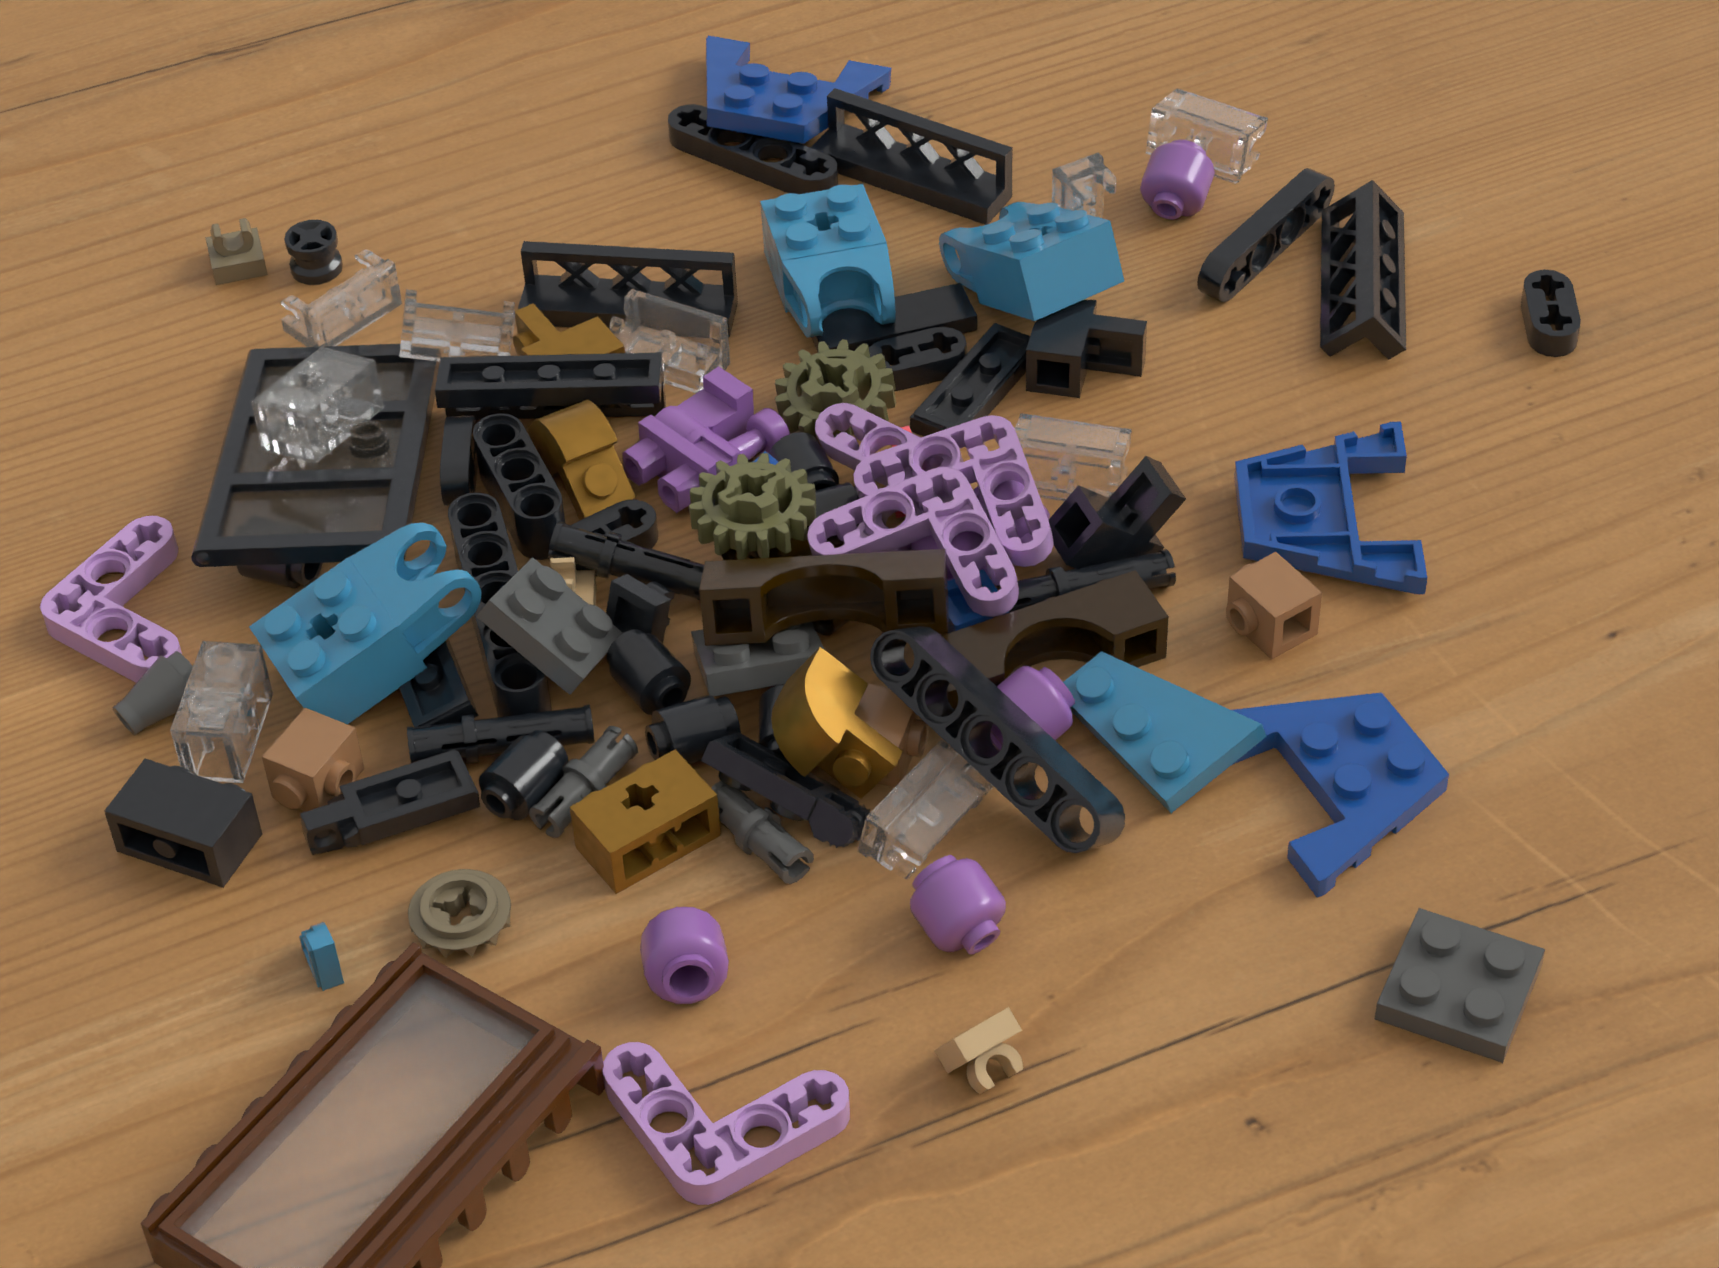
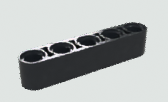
[448,492,552,717]
[870,626,1125,853]

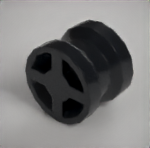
[284,220,343,285]

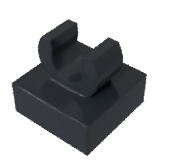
[606,574,675,643]

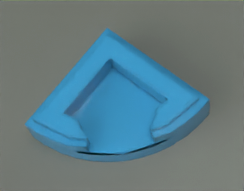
[299,922,344,991]

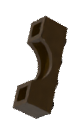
[699,549,949,646]
[941,570,1169,709]

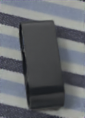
[473,413,566,560]

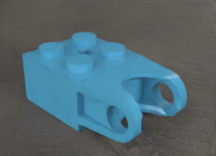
[760,184,896,337]
[939,202,1124,321]
[249,522,482,724]

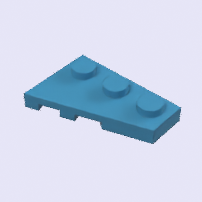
[1063,651,1267,813]

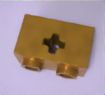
[570,749,721,894]

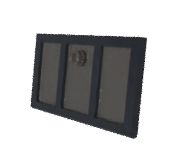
[191,342,442,567]

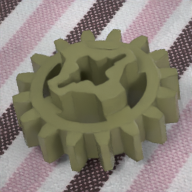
[775,339,896,438]
[689,453,816,560]

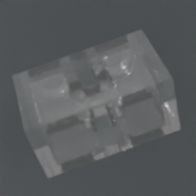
[251,346,384,464]
[170,641,273,783]

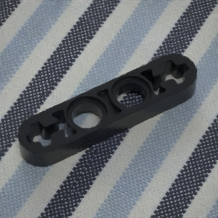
[668,104,838,194]
[1197,168,1335,302]

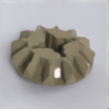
[408,869,511,958]

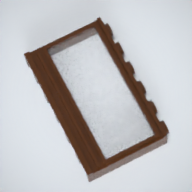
[140,942,605,1268]

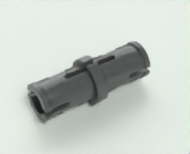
[529,726,638,838]
[712,781,814,884]

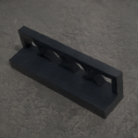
[810,88,1013,225]
[1320,180,1406,360]
[518,241,738,337]
[435,352,666,420]

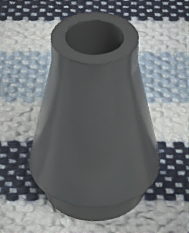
[112,651,206,736]

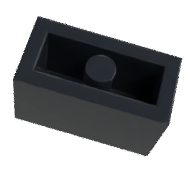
[104,758,262,888]

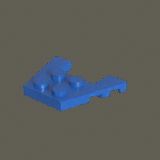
[706,35,892,144]
[1234,421,1428,594]
[1232,692,1449,898]

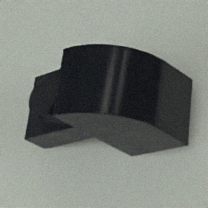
[1026,300,1147,398]
[1049,456,1186,569]

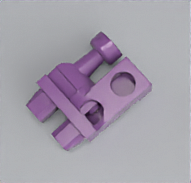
[622,366,790,513]

